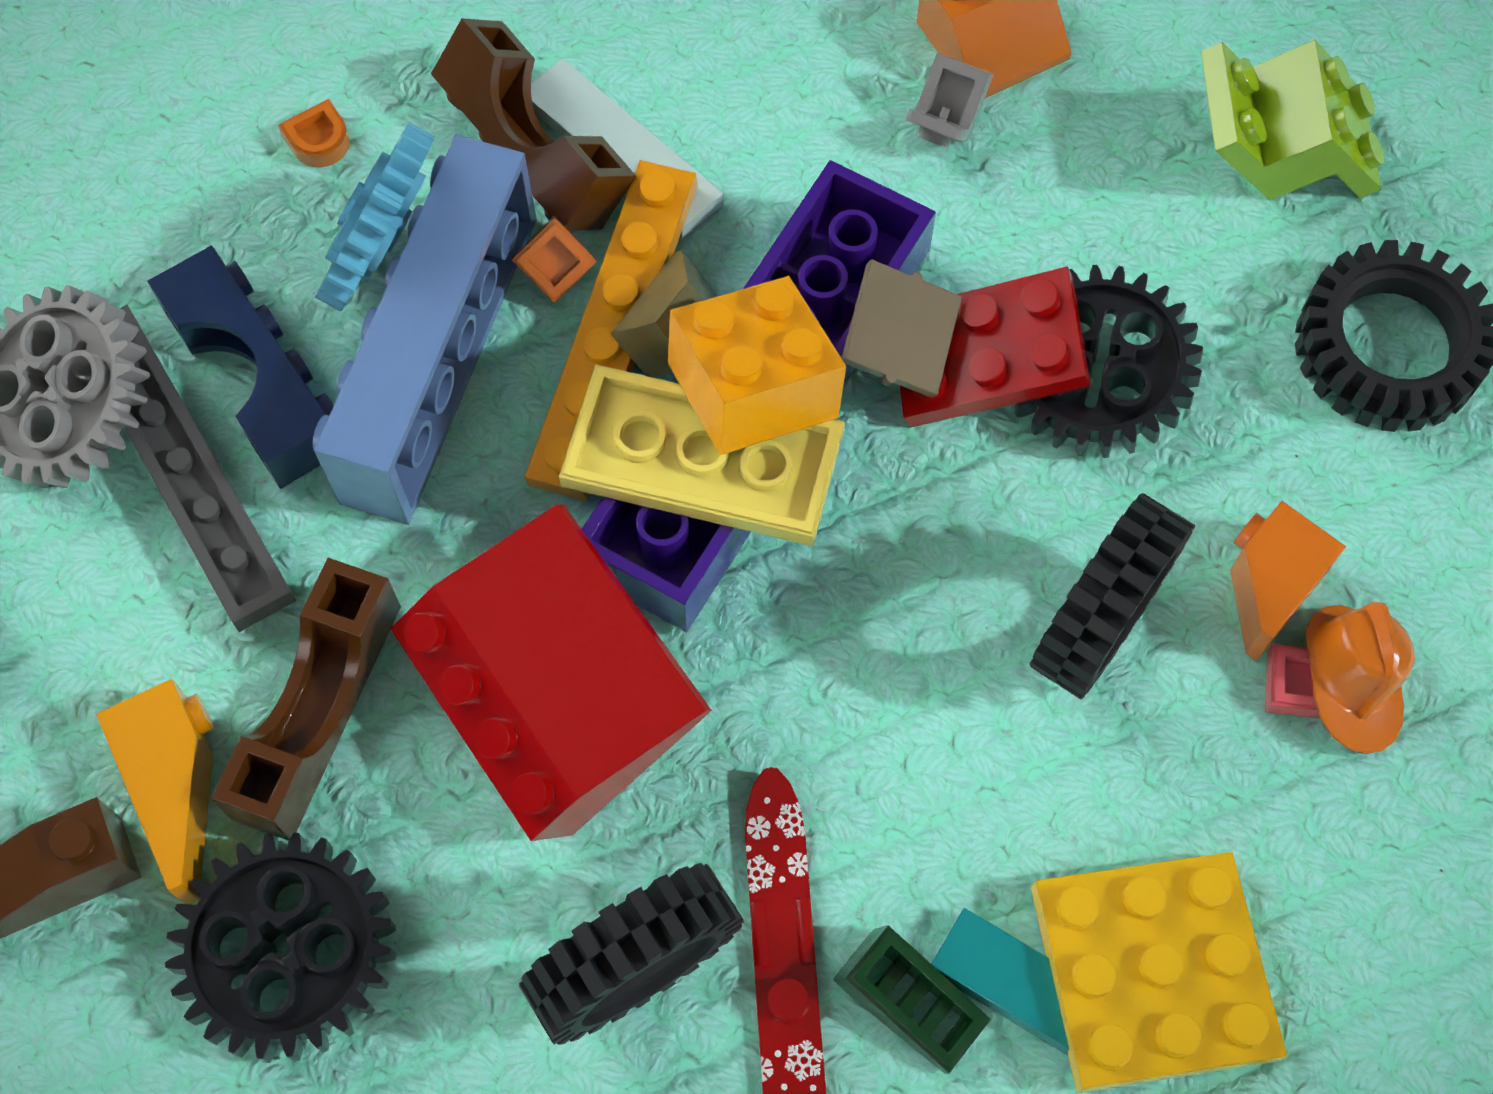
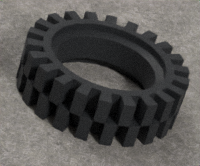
[1295,240,1493,432]
[1030,493,1195,700]
[519,863,744,1045]

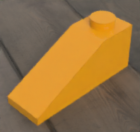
[96,679,214,904]

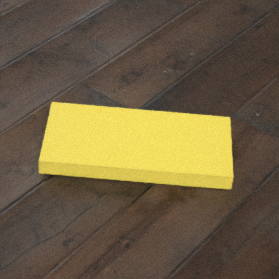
[559,364,845,546]

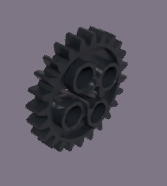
[1015,265,1203,458]
[165,832,397,1063]

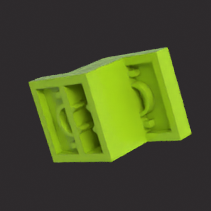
[1201,39,1384,200]

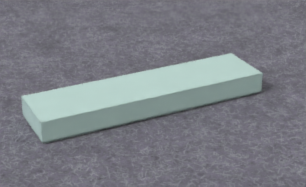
[531,58,724,240]

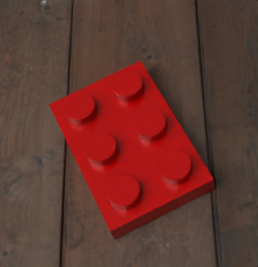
[900,266,1091,428]

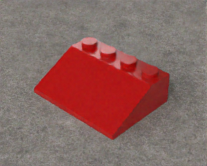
[390,504,712,841]

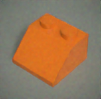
[917,0,1071,99]

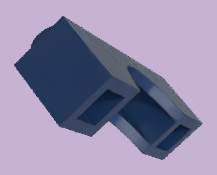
[147,245,334,489]

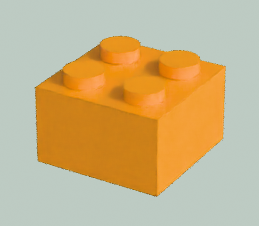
[668,276,846,455]

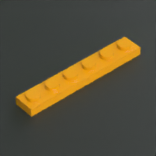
[524,160,698,502]

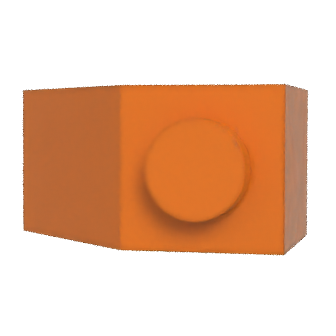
[1230,501,1346,661]

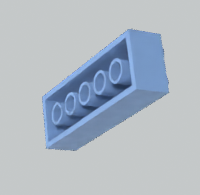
[313,134,537,525]

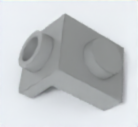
[906,53,994,147]

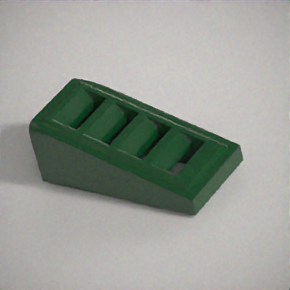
[833,925,991,1074]

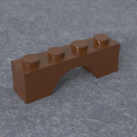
[431,18,636,231]
[211,558,401,841]

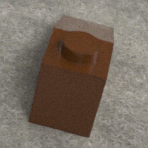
[0,797,142,939]

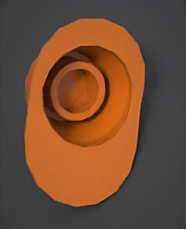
[1306,602,1415,754]

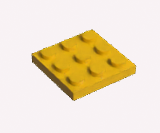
[1031,852,1287,1093]

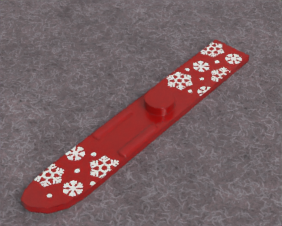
[745,767,826,1094]

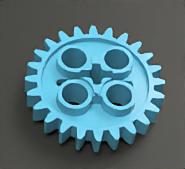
[315,122,435,311]

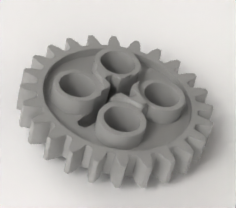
[0,285,150,488]

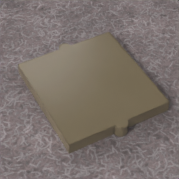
[842,259,962,398]

